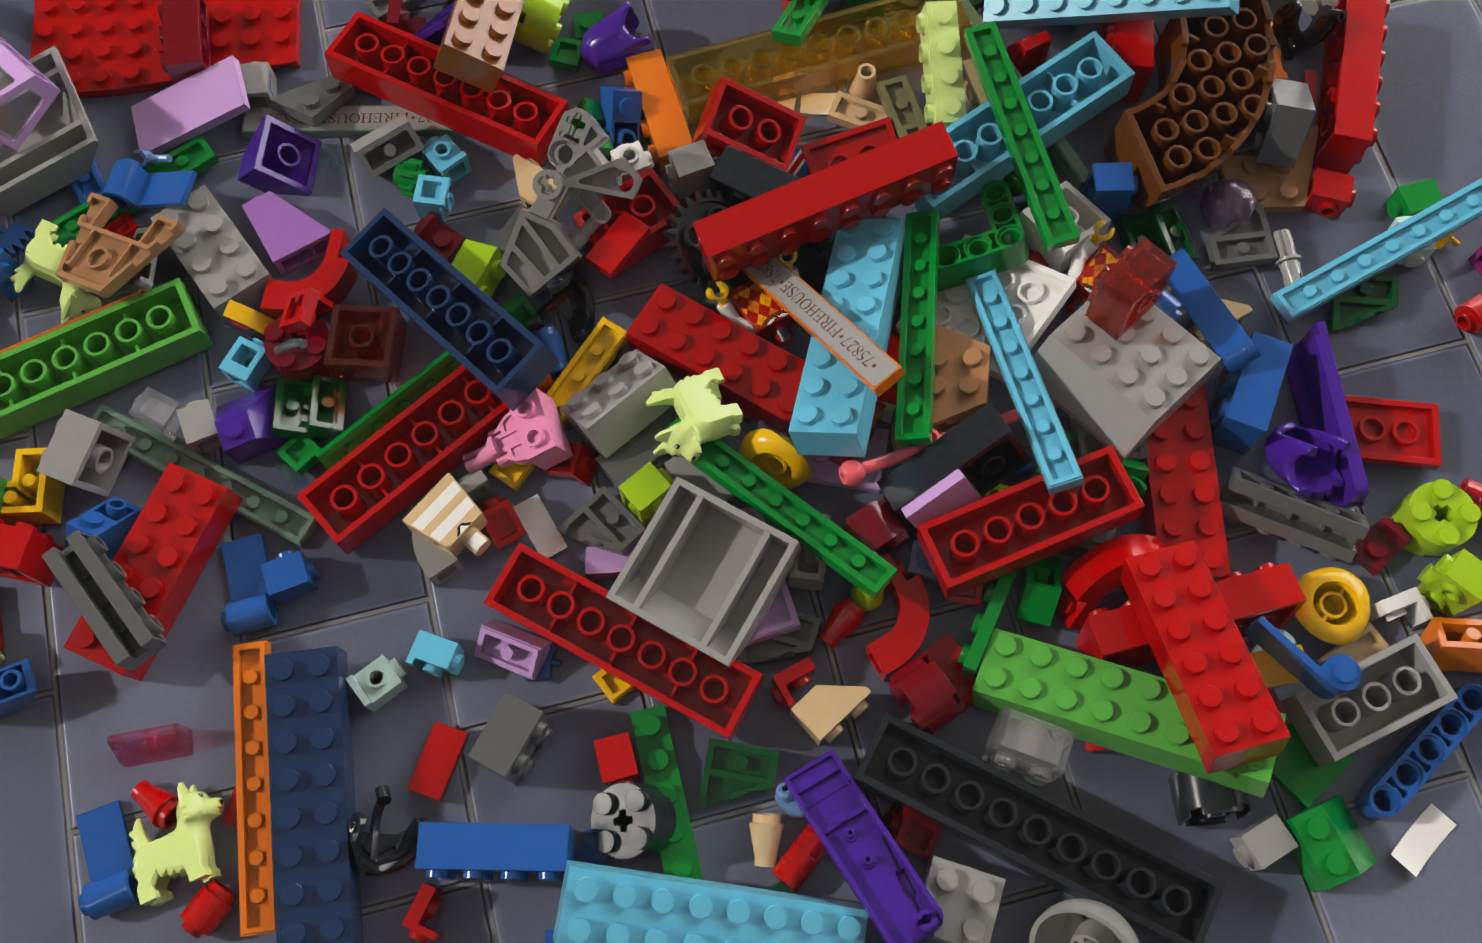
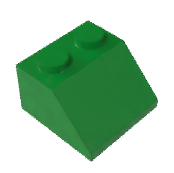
[1281,794,1377,892]

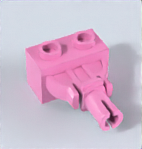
[462,388,573,473]

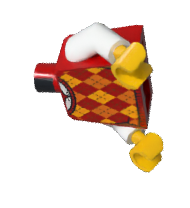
[1066,220,1170,316]
[706,252,800,348]

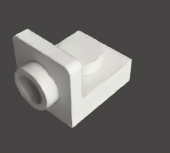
[1370,587,1433,627]

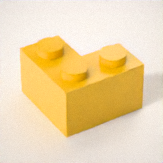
[0,448,66,526]

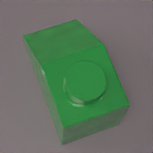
[1016,556,1061,626]

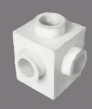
[610,140,655,186]

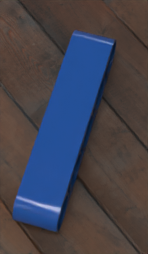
[1155,248,1261,374]
[1355,683,1482,820]

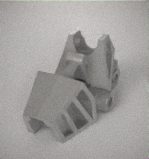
[500,107,643,298]

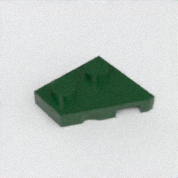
[1328,274,1399,333]
[697,738,780,808]

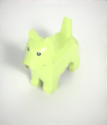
[10,219,102,324]
[646,367,743,462]
[129,782,224,906]

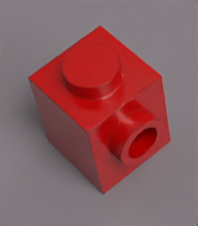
[1302,167,1357,218]

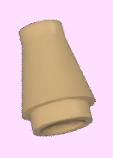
[849,63,878,102]
[749,812,785,867]

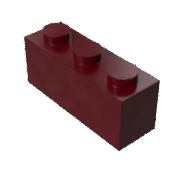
[158,0,211,83]

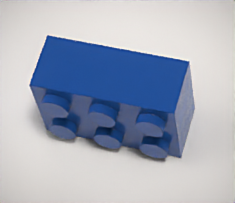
[1209,331,1293,455]

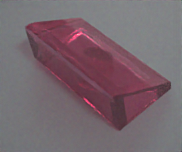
[107,723,193,767]

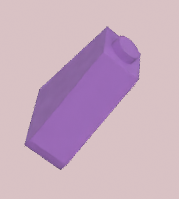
[242,191,331,277]

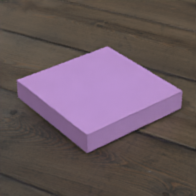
[901,469,983,529]

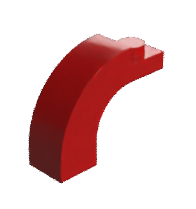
[260,229,358,320]
[1056,534,1166,630]
[865,553,930,682]

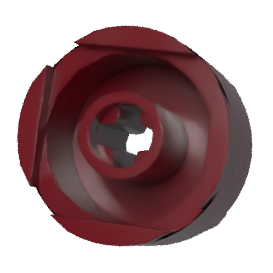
[264,315,340,382]
[842,496,910,556]
[888,652,967,735]

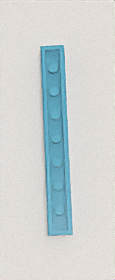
[1270,178,1482,324]
[965,269,1084,495]

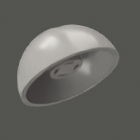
[1029,898,1139,943]

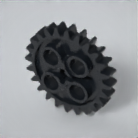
[662,189,747,294]

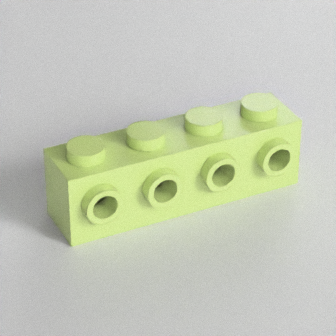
[916,0,967,128]

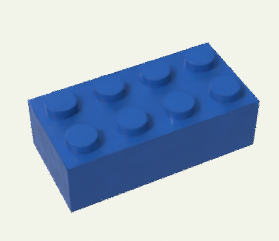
[415,822,578,883]

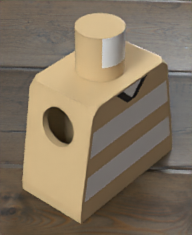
[402,473,491,557]

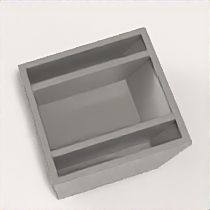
[0,46,99,217]
[1033,275,1222,461]
[606,476,802,667]

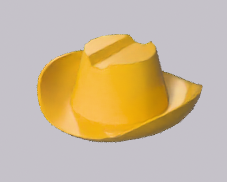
[739,429,812,489]
[1295,567,1370,645]

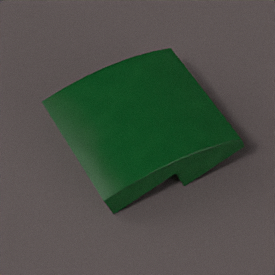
[1113,204,1200,275]
[271,375,347,438]

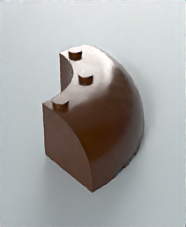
[1103,0,1276,207]

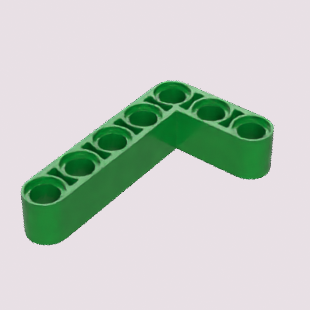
[896,180,1029,306]

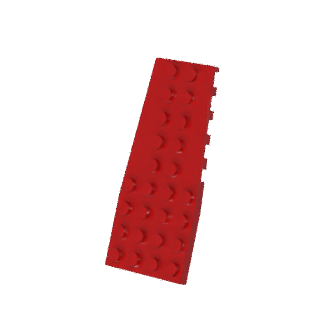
[30,0,301,99]

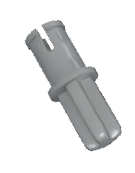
[1272,229,1304,287]

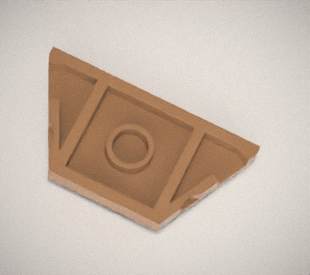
[933,324,992,427]

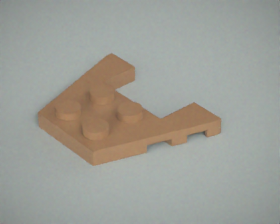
[1218,125,1319,215]
[55,192,186,299]

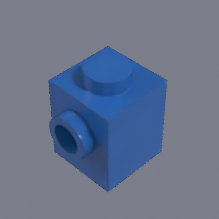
[260,550,320,604]

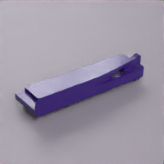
[1286,321,1369,508]
[783,749,943,943]

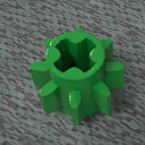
[393,158,431,198]

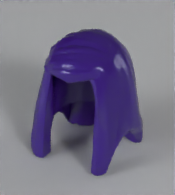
[580,1,655,76]
[1264,421,1351,500]

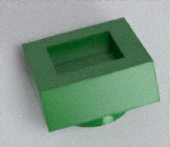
[573,10,603,41]
[548,36,582,73]
[276,438,321,477]

